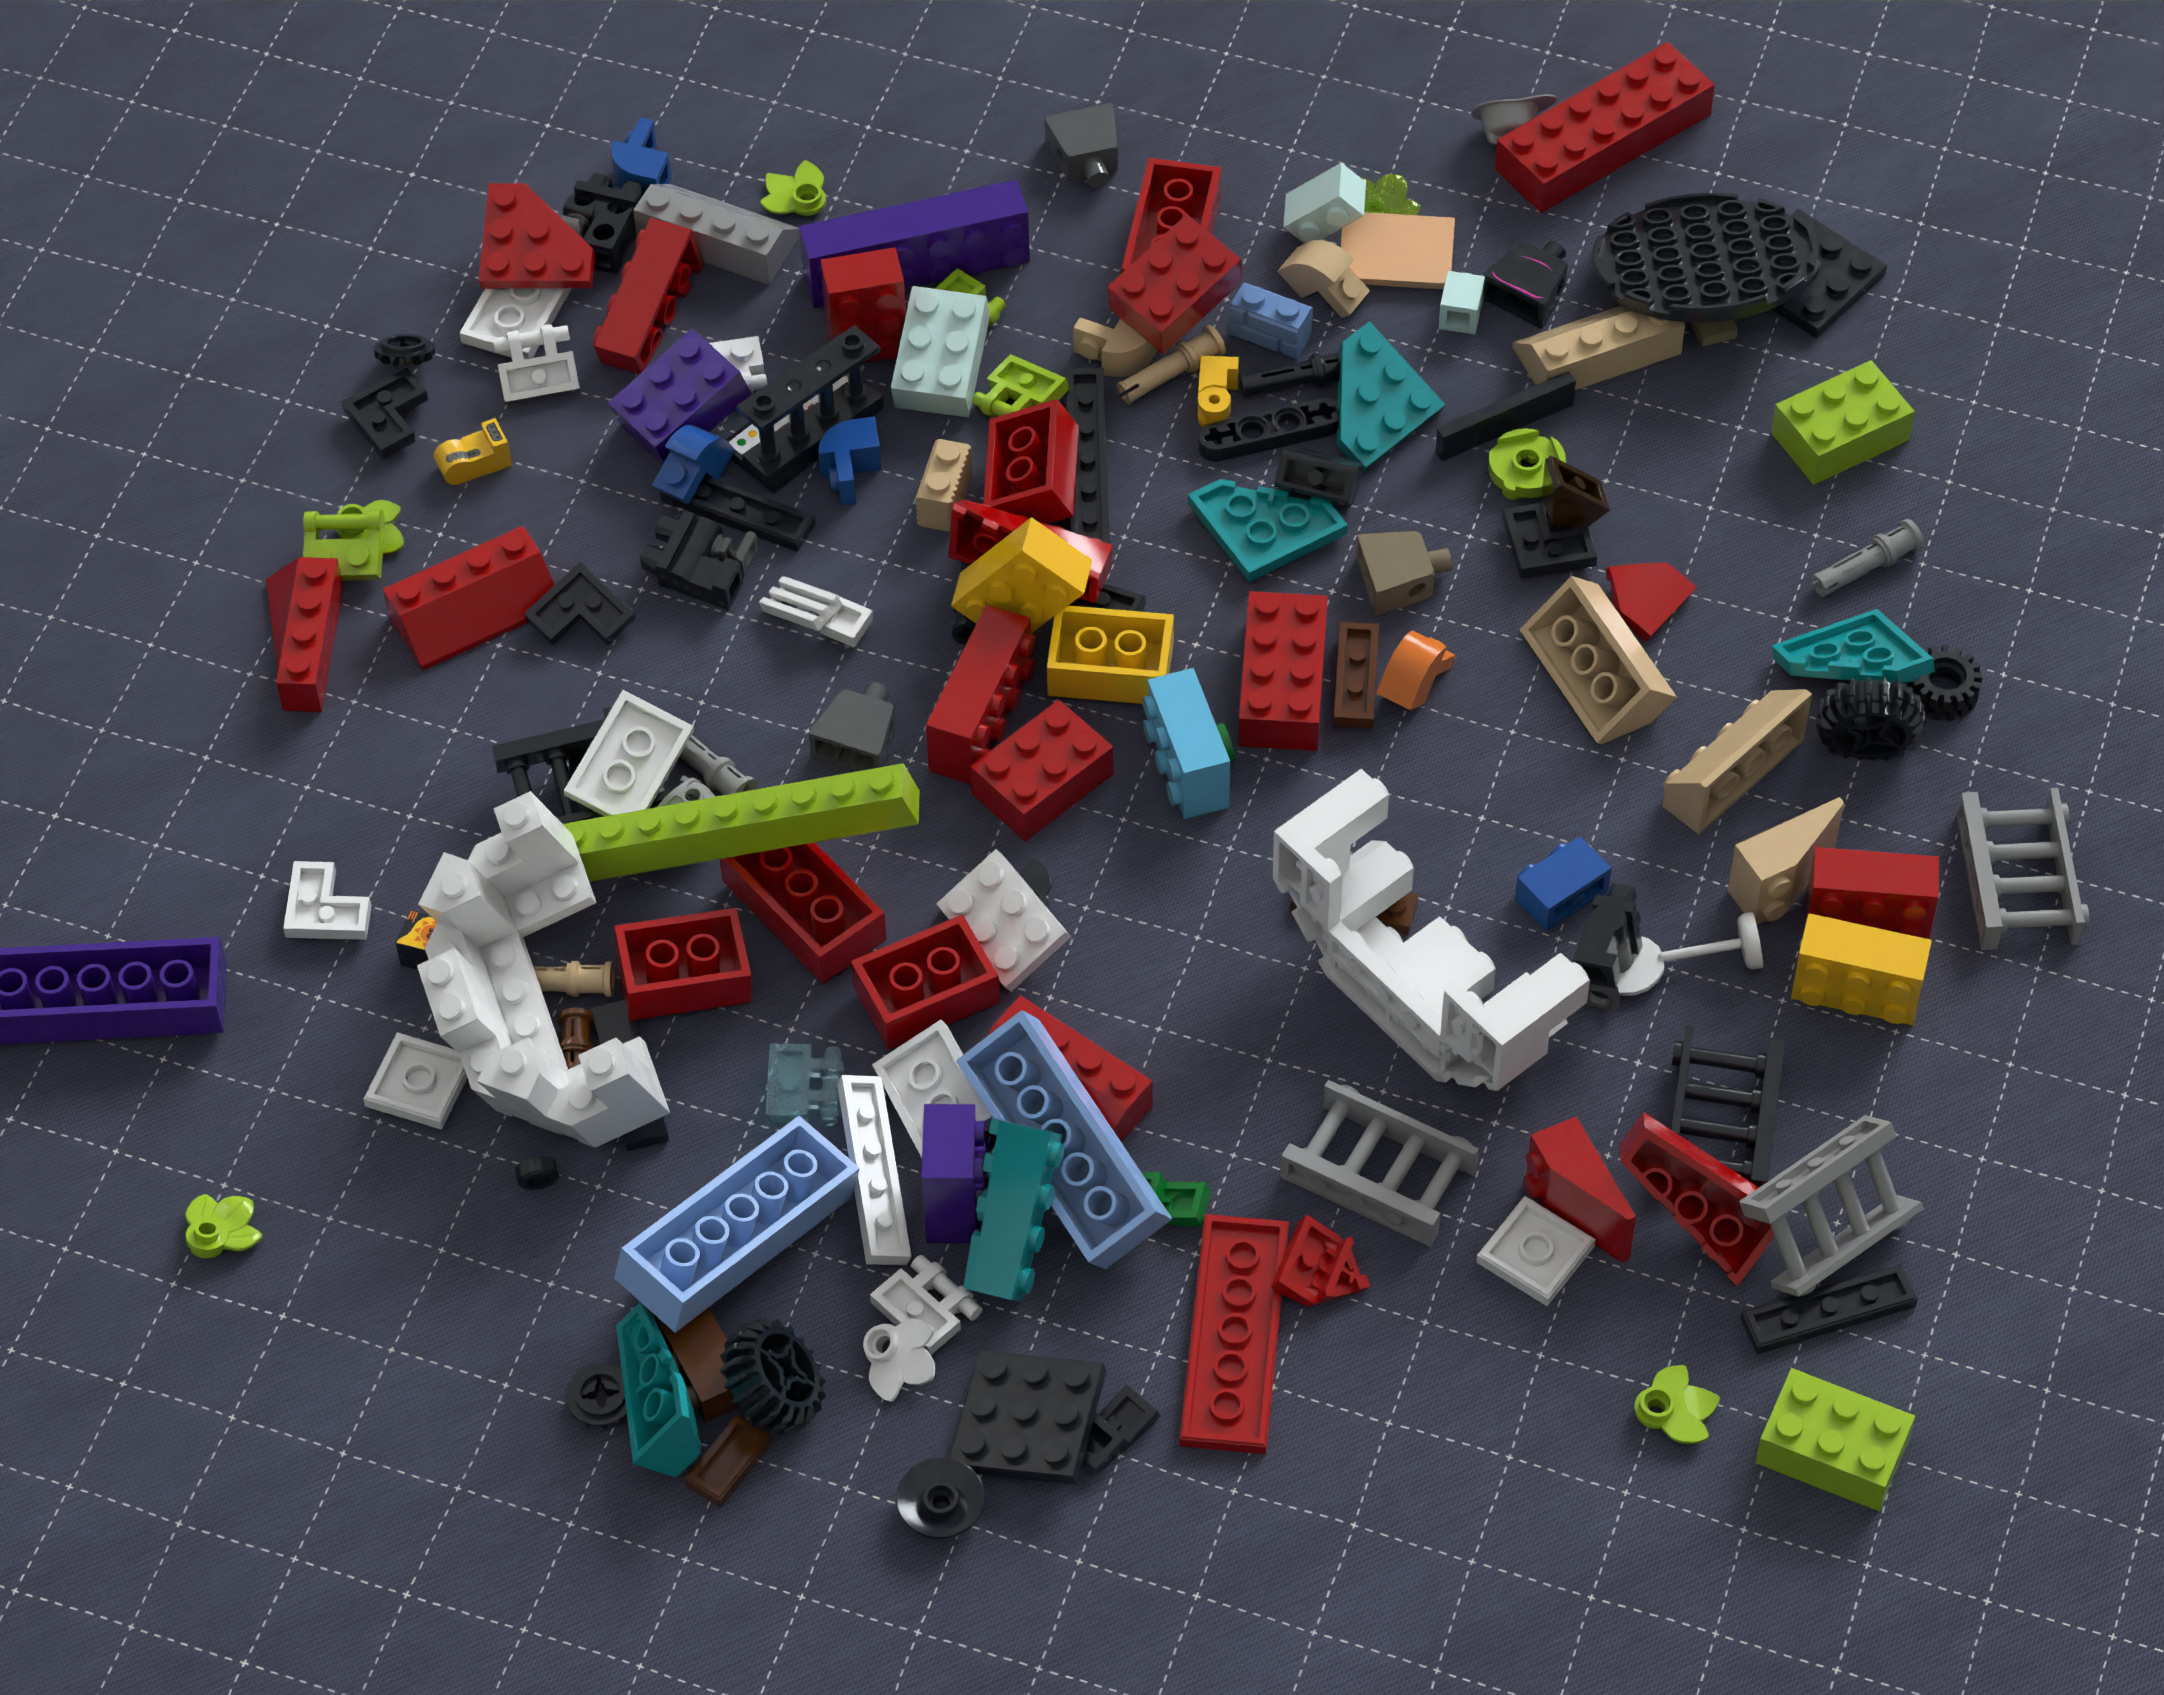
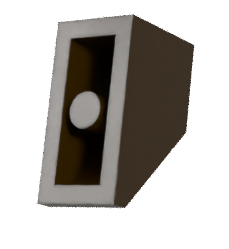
[1542,455,1610,530]

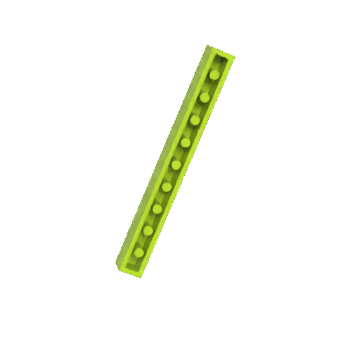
[563,763,920,882]

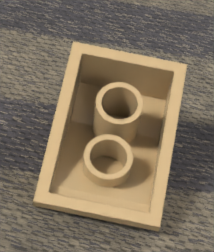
[1728,797,1844,925]

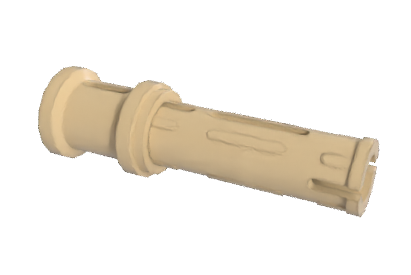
[1116,325,1226,405]
[534,961,616,997]

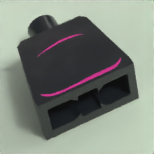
[1483,241,1568,329]

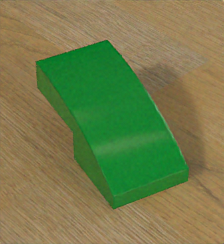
[1141,1172,1211,1227]

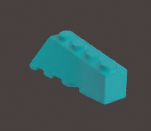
[963,1118,1064,1301]

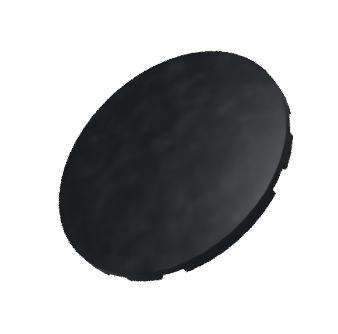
[1592,193,1819,322]

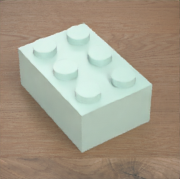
[891,286,990,418]

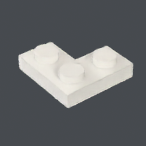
[283,861,371,940]

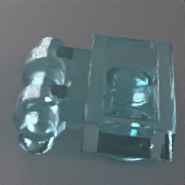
[765,1043,844,1126]

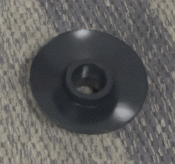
[897,1458,985,1539]

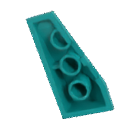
[616,1302,701,1477]

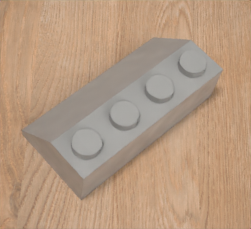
[633,184,800,285]

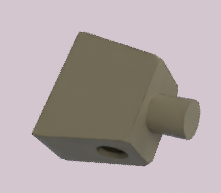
[1356,531,1452,616]

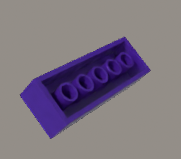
[799,179,1030,308]
[0,937,227,1044]

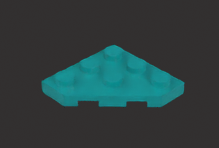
[1336,321,1446,473]
[1188,479,1348,582]
[1772,609,1935,683]

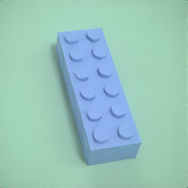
[956,1010,1172,1270]
[614,1116,860,1333]

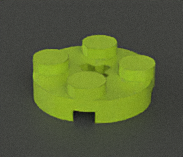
[1488,428,1566,500]

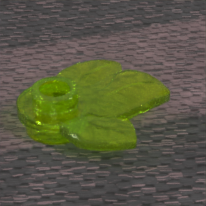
[1360,174,1421,215]

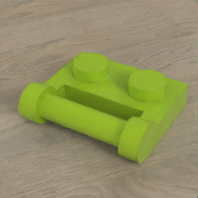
[303,510,385,581]

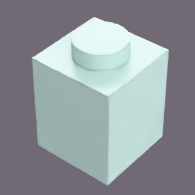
[1439,271,1485,335]

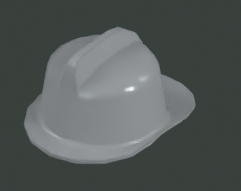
[1471,94,1557,145]

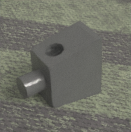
[1044,103,1118,188]
[809,682,896,771]

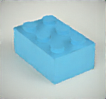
[1142,668,1230,819]

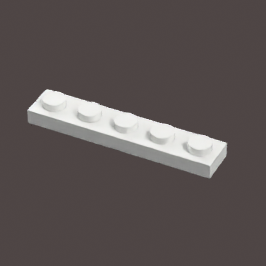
[837,1075,912,1265]

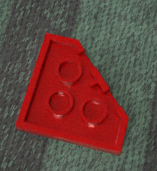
[479,183,595,289]

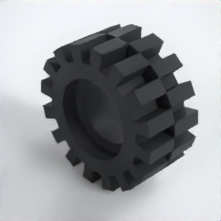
[1907,645,1982,721]

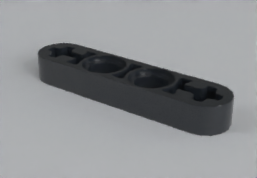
[1199,398,1339,462]

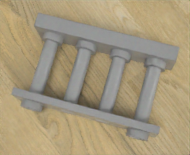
[1957,788,2089,950]
[1281,1080,1479,1247]
[1739,1115,1924,1297]

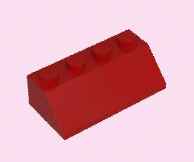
[383,526,554,671]

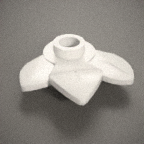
[863,1318,935,1402]

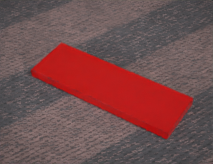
[1179,1214,1289,1454]

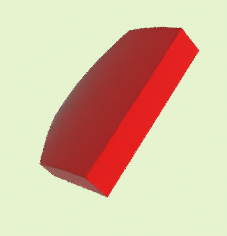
[1606,562,1697,642]
[1271,1215,1371,1307]

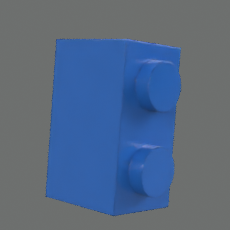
[1515,836,1612,932]

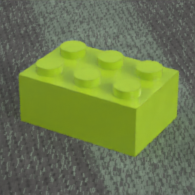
[1771,360,1915,485]
[1756,1368,1915,1512]

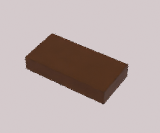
[685,1414,772,1508]

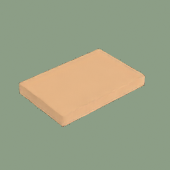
[1341,212,1455,290]

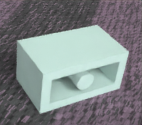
[1283,163,1366,244]

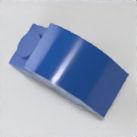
[611,117,672,193]
[818,417,881,506]
[652,425,735,505]

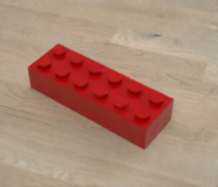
[1495,42,1715,213]

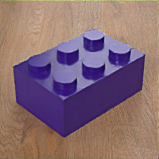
[608,328,752,465]
[921,1104,987,1243]

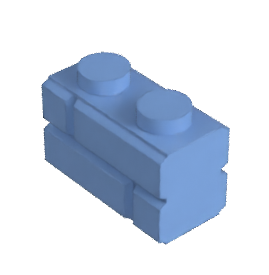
[1228,283,1313,359]

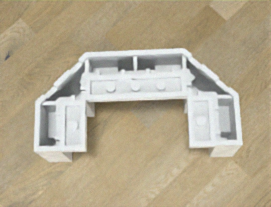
[1273,769,1590,1091]
[417,791,670,1148]

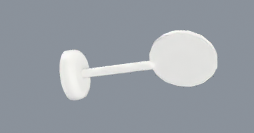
[1617,912,1763,996]

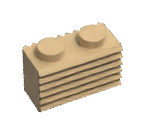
[915,439,973,532]

